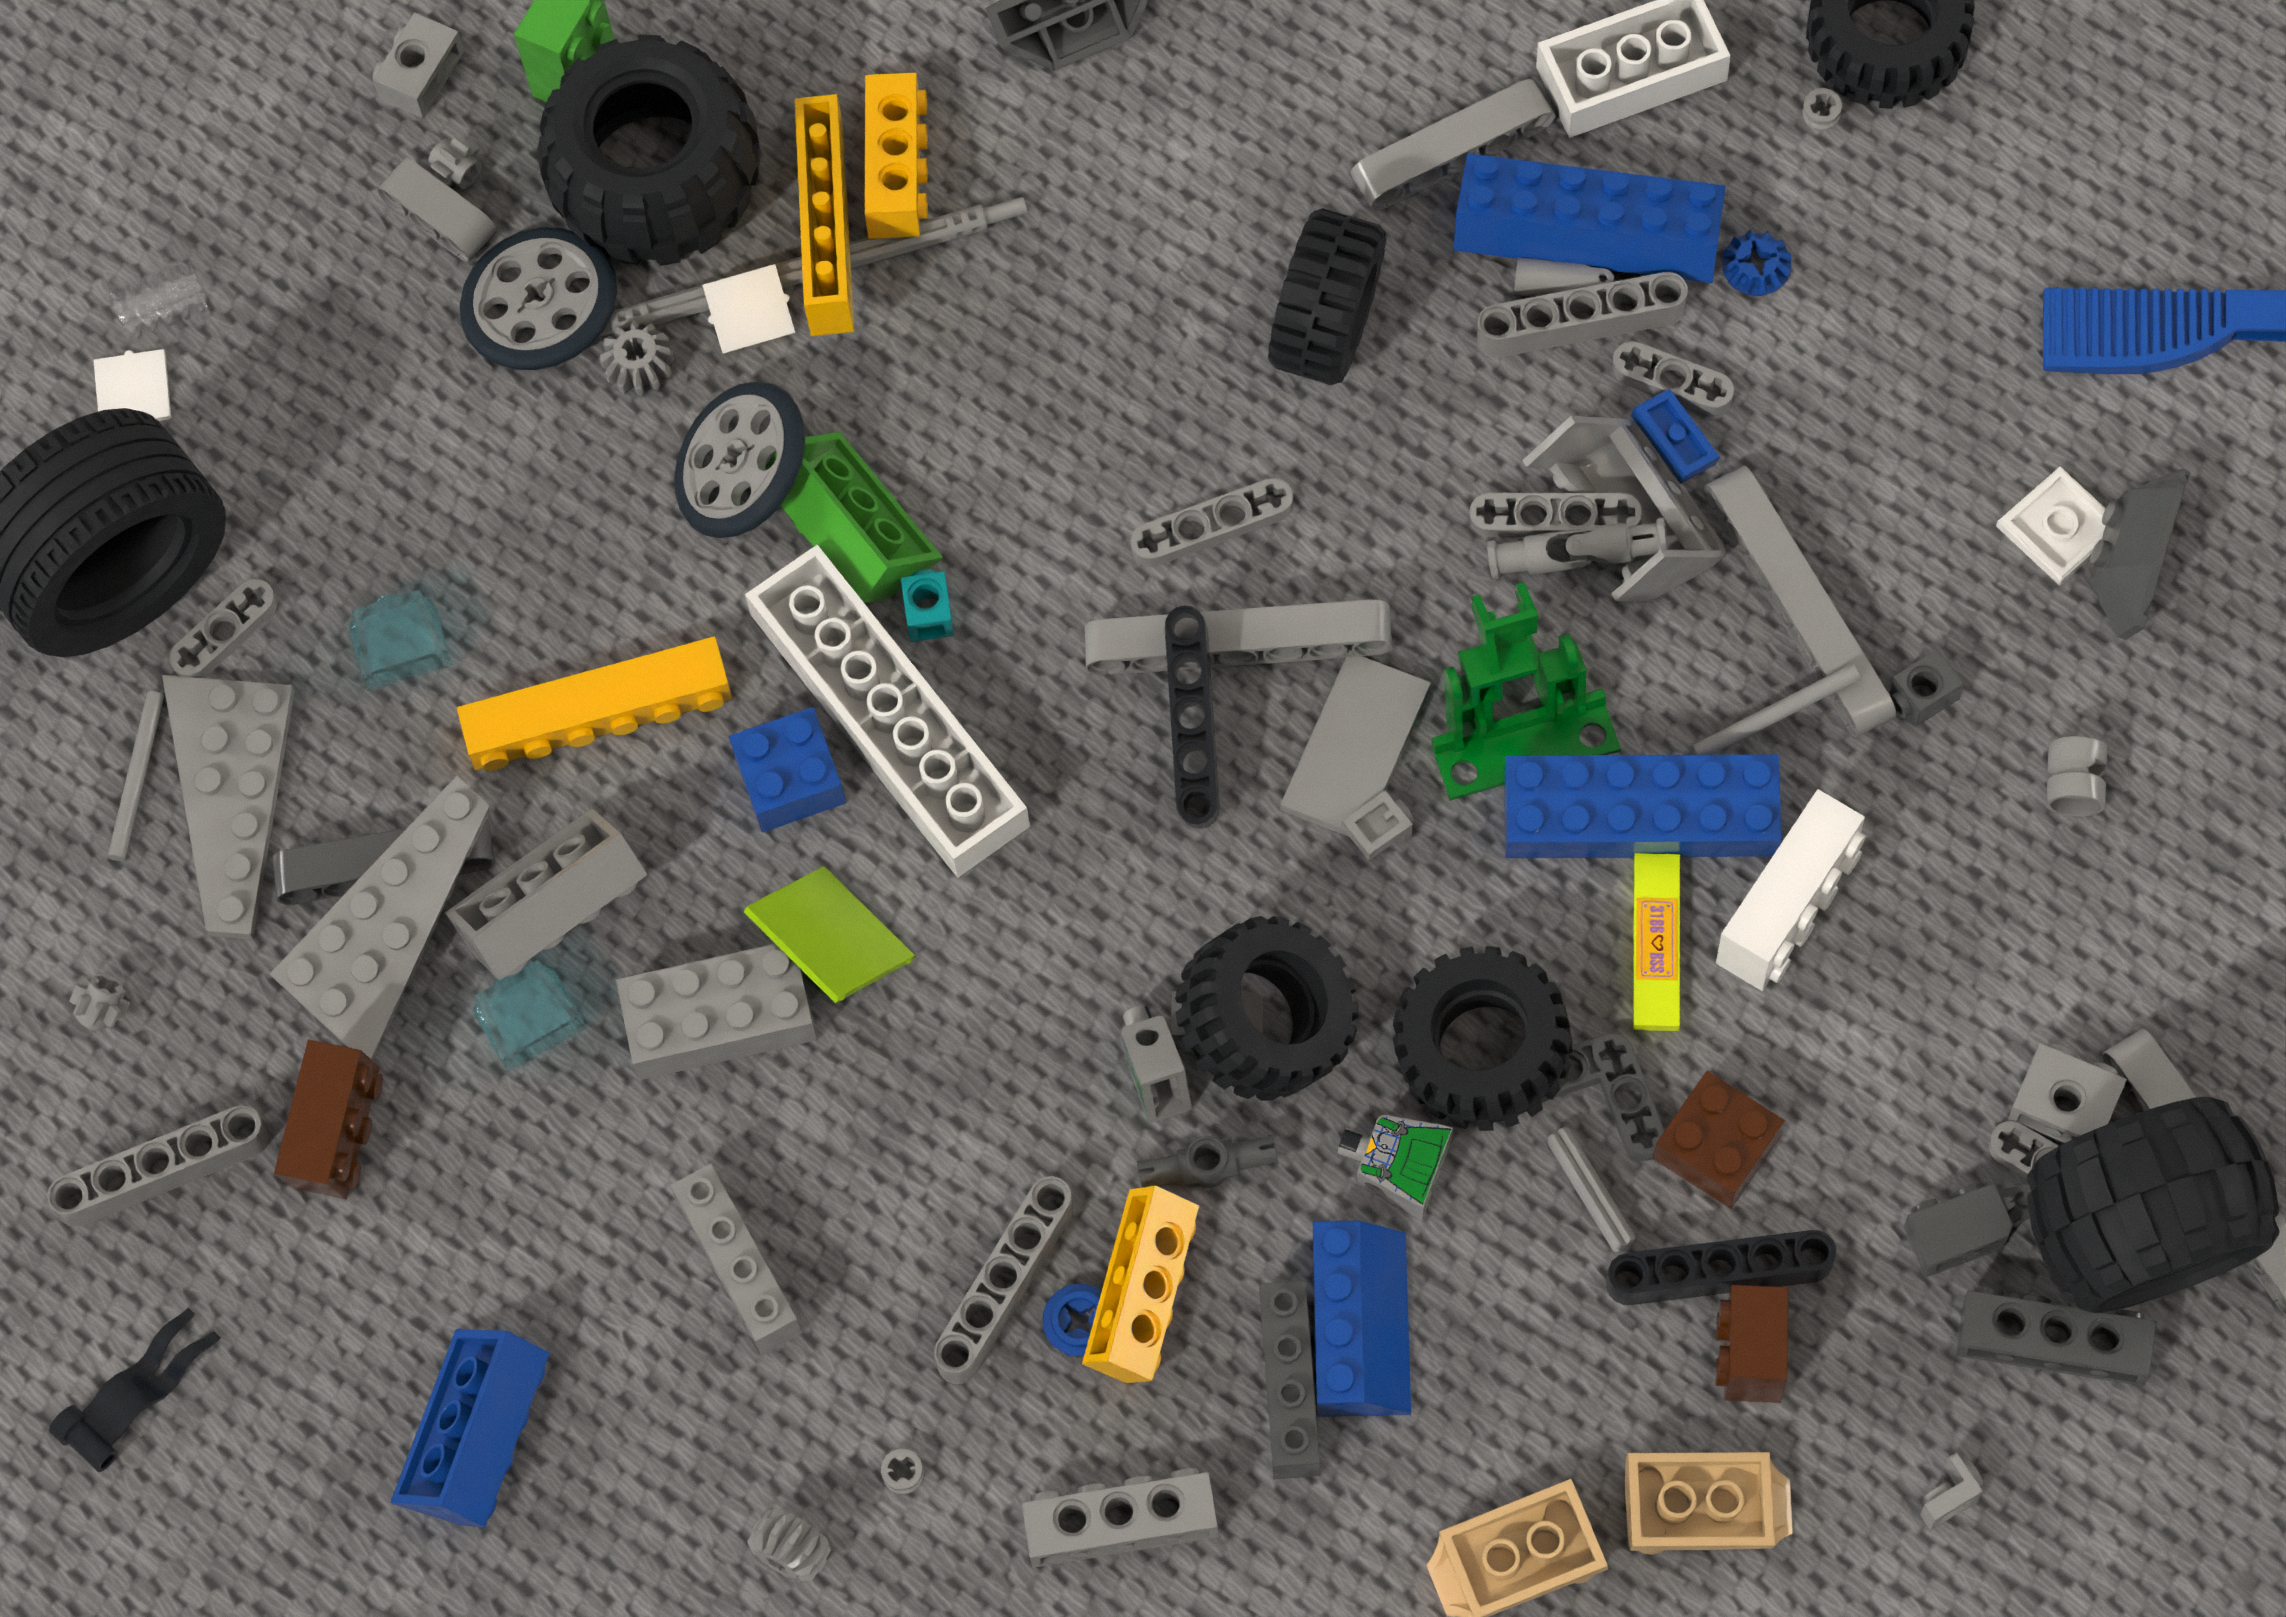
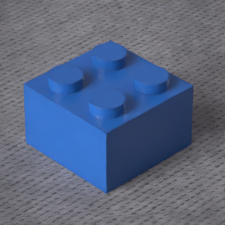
[729,707,846,833]

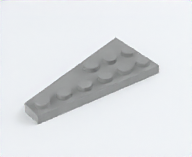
[162,675,295,940]
[270,776,492,1061]

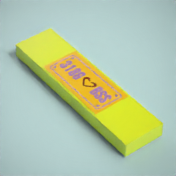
[1633,853,1680,1031]

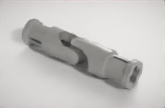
[1487,517,1669,580]

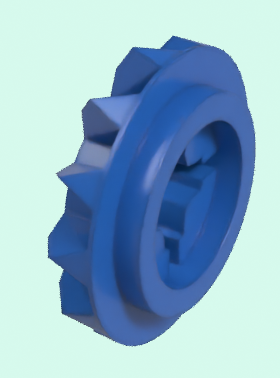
[1722,230,1791,296]
[1043,1284,1102,1357]

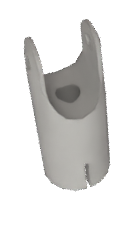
[1514,257,1614,297]

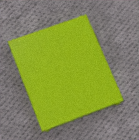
[744,866,915,1003]

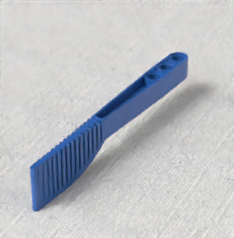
[2043,288,2286,374]

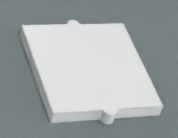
[702,264,795,354]
[94,349,172,421]

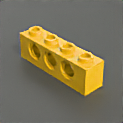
[865,73,928,239]
[1082,1186,1199,1383]

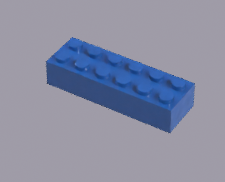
[1453,153,1726,283]
[1504,754,1782,858]

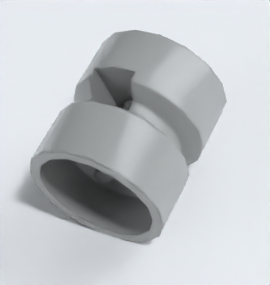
[2046,736,2107,817]

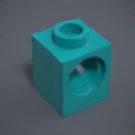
[901,570,954,642]

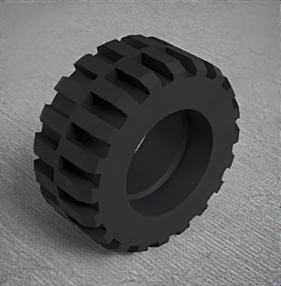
[1806,0,1975,109]
[1268,208,1387,385]
[1175,916,1359,1101]
[1393,946,1573,1131]

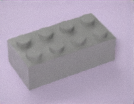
[445,808,647,981]
[616,944,817,1080]

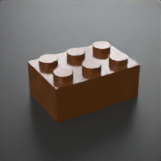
[274,1039,383,1199]

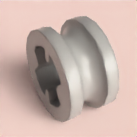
[1802,88,1842,131]
[881,1448,924,1495]

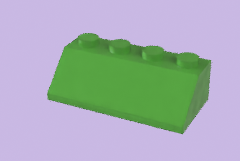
[765,432,943,603]

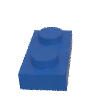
[1631,388,1720,484]

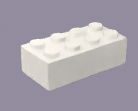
[1536,0,1730,138]
[1716,789,1866,991]

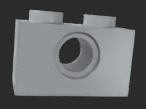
[373,12,464,119]

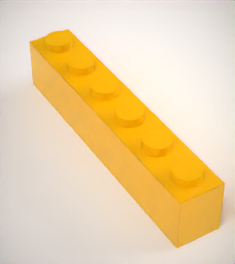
[795,94,854,336]
[456,636,733,771]

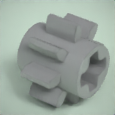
[428,137,482,191]
[69,974,130,1030]

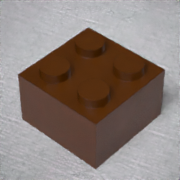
[1653,1071,1785,1209]
[1715,1285,1788,1403]

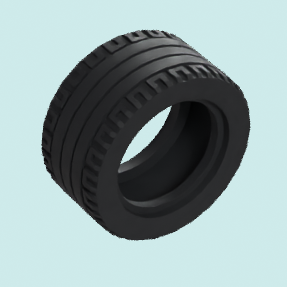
[0,408,226,658]

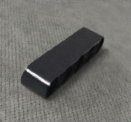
[1165,605,1220,829]
[1606,1230,1836,1305]

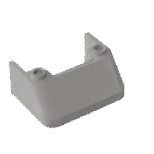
[1522,416,1726,601]

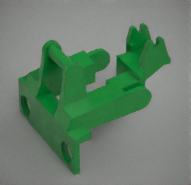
[1432,582,1621,801]

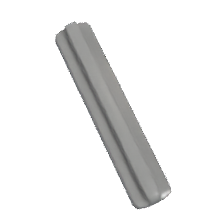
[1548,1127,1635,1252]

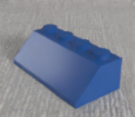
[1313,1221,1411,1417]
[390,1329,550,1527]

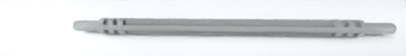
[568,197,1028,337]

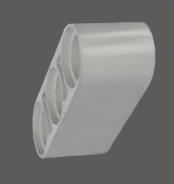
[376,158,497,262]

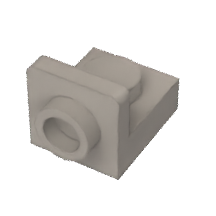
[1342,790,1414,861]
[1920,1453,1983,1531]

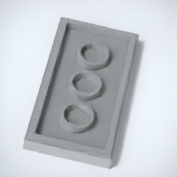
[1280,656,1431,837]

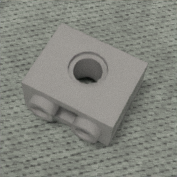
[2007,1043,2127,1144]

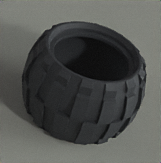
[537,35,761,266]
[2027,1097,2280,1313]

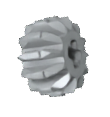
[600,320,675,397]
[747,1509,831,1582]

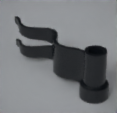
[49,1308,221,1472]

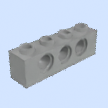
[670,1163,802,1355]
[1022,1468,1219,1568]

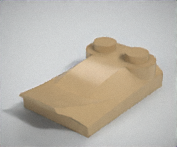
[1625,1452,1793,1555]
[1426,1479,1608,1617]

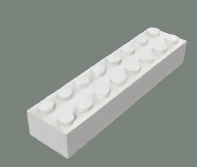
[745,545,1030,878]

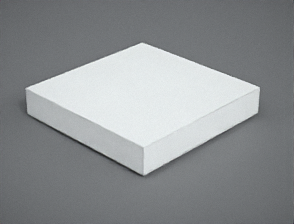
[1996,466,2106,585]

